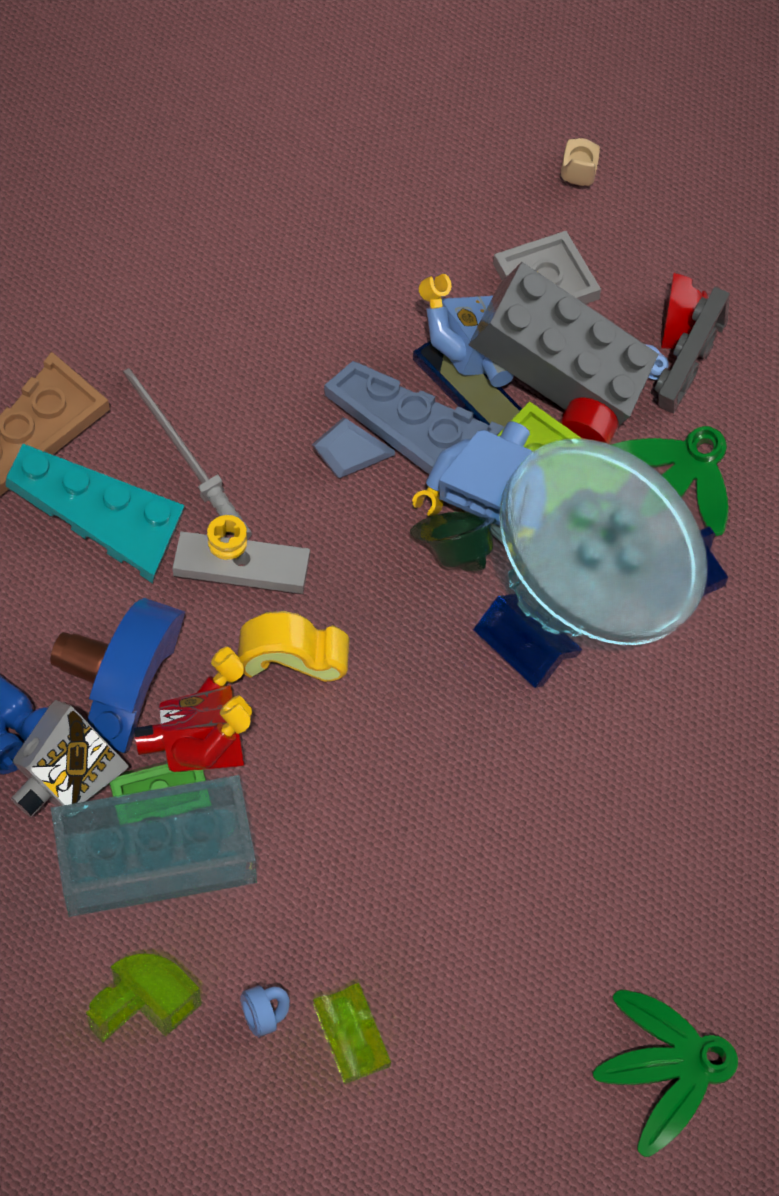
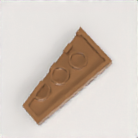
[0,352,110,496]

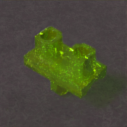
[313,983,391,1084]

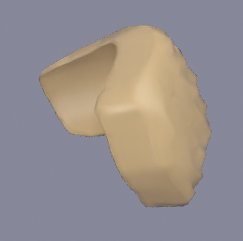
[561,138,600,187]

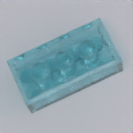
[51,775,257,917]

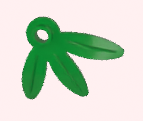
[605,426,729,536]
[593,990,738,1157]

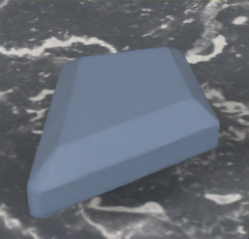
[312,418,395,478]

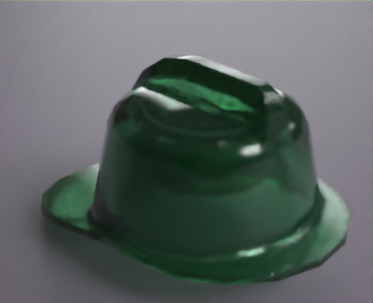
[410,512,497,571]

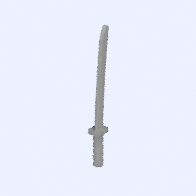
[123,368,252,540]

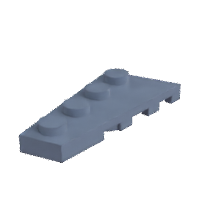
[324,361,505,474]

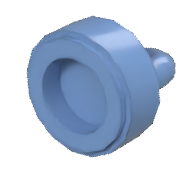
[240,985,290,1038]

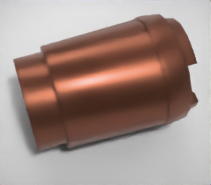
[50,632,109,684]

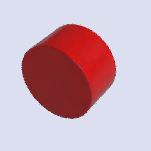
[560,397,619,454]

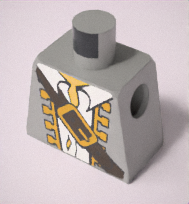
[11,700,129,817]

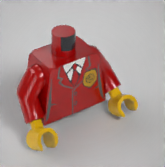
[134,646,252,772]

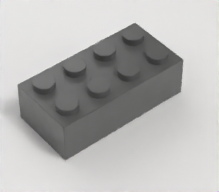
[468,262,659,425]

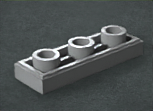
[172,531,310,594]

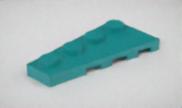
[6,444,185,583]

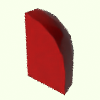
[661,273,708,349]

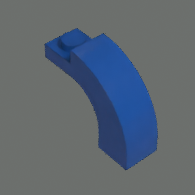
[87,598,185,753]

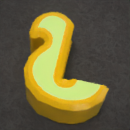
[238,611,349,682]

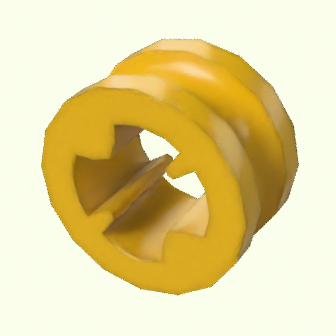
[207,515,247,560]

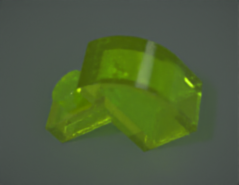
[86,953,202,1042]

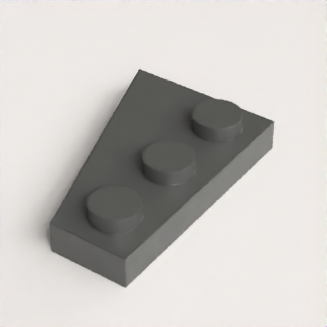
[655,286,730,414]

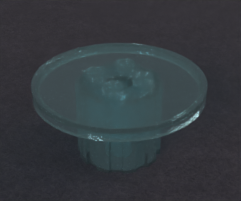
[499,439,707,645]

